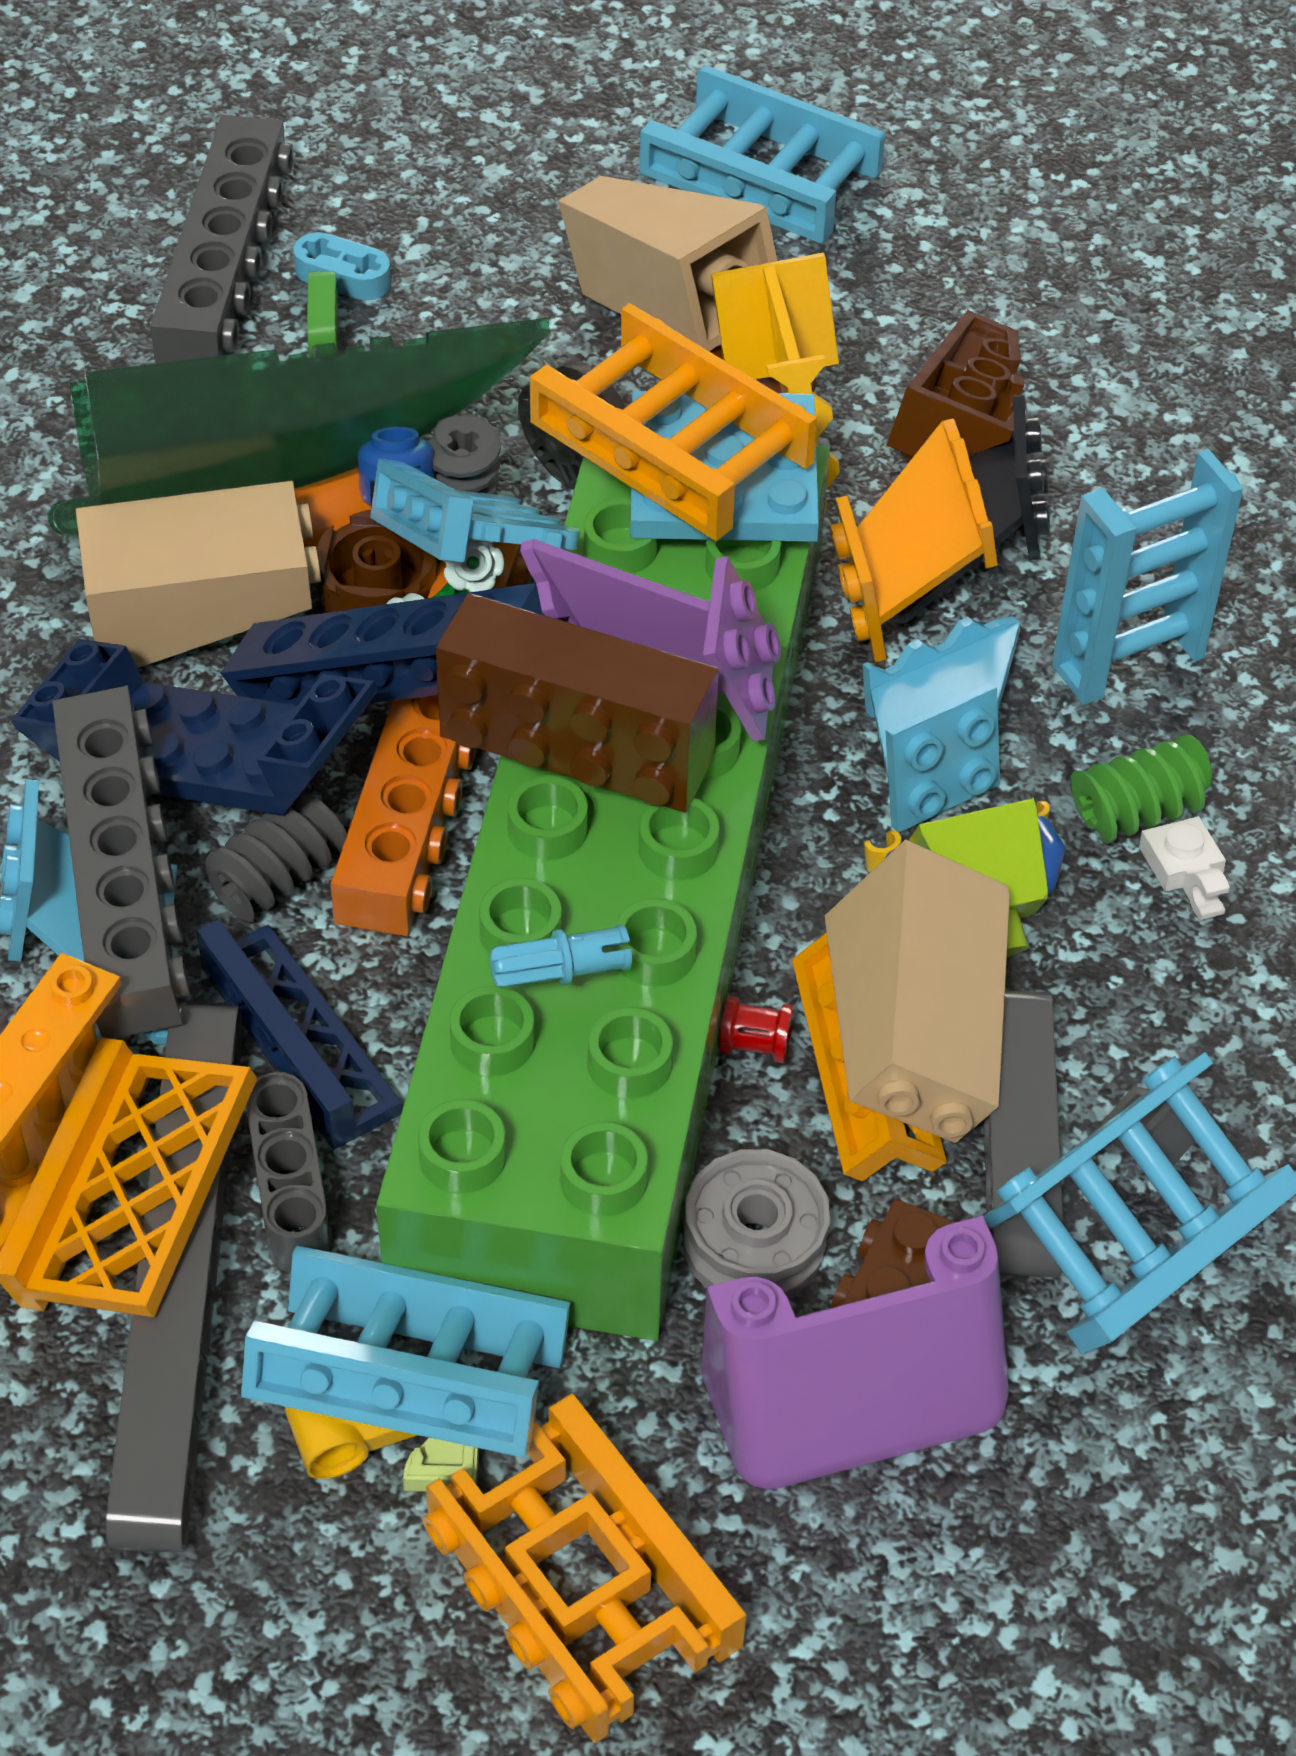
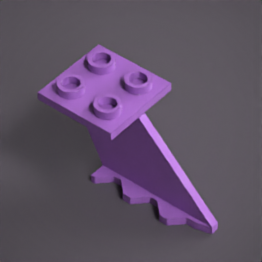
[520,539,781,741]

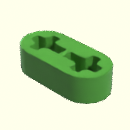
[307,271,338,359]

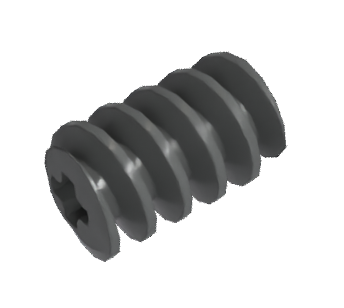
[429,415,501,495]
[206,791,347,922]

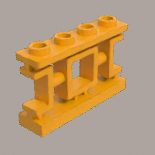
[423,1393,746,1744]

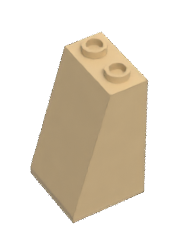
[558,176,778,351]
[76,481,321,668]
[824,839,1010,1143]

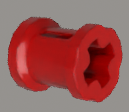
[719,995,794,1064]

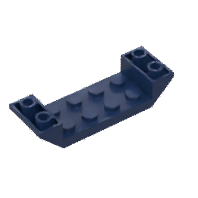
[11,639,378,816]

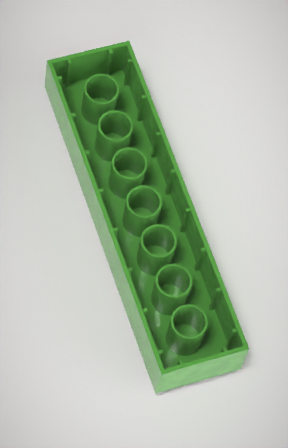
[376,445,830,1341]

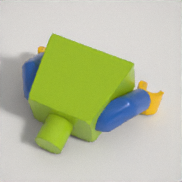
[864,798,1066,958]

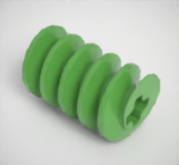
[1070,734,1212,844]

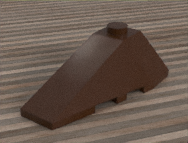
[886,310,1027,461]

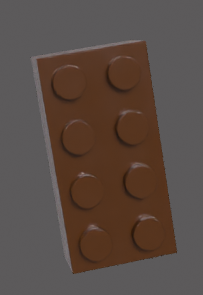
[436,593,719,813]

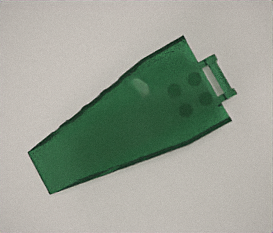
[47,318,550,535]

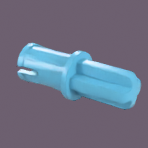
[489,925,632,988]

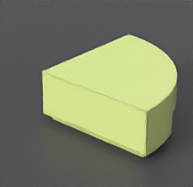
[403,1438,479,1492]

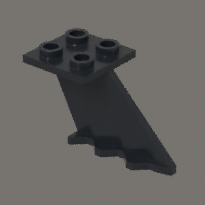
[890,395,1050,623]

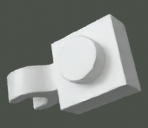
[1139,816,1230,920]

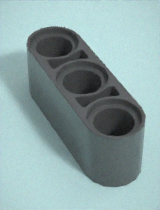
[246,1072,330,1274]

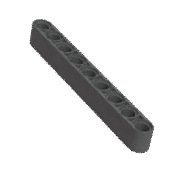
[106,1005,243,1552]

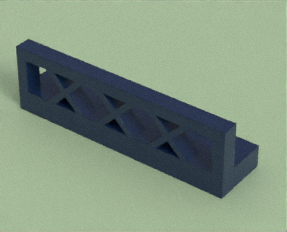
[196,919,402,1150]

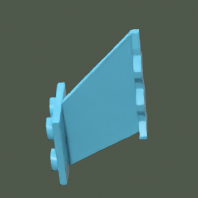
[862,616,1020,833]
[0,779,177,1045]

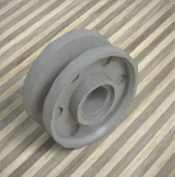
[682,1149,830,1298]

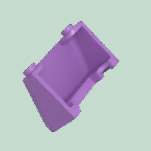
[701,1216,1009,1489]

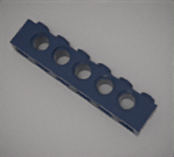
[221,583,559,705]

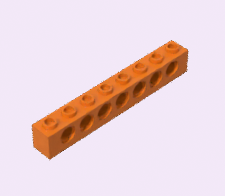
[330,542,531,937]

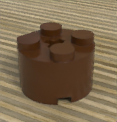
[316,510,437,613]

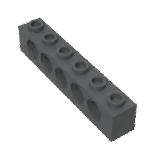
[150,114,294,374]
[52,686,190,1039]

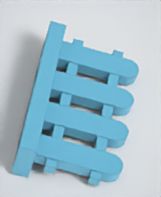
[370,459,580,562]

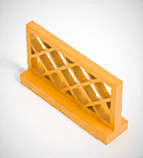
[0,1038,258,1318]

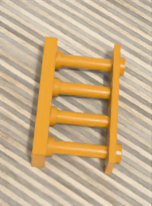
[530,303,817,542]
[0,952,122,1251]

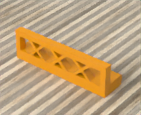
[792,932,947,1182]

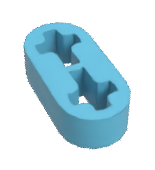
[293,232,391,301]

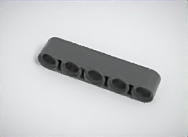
[983,990,1063,1277]

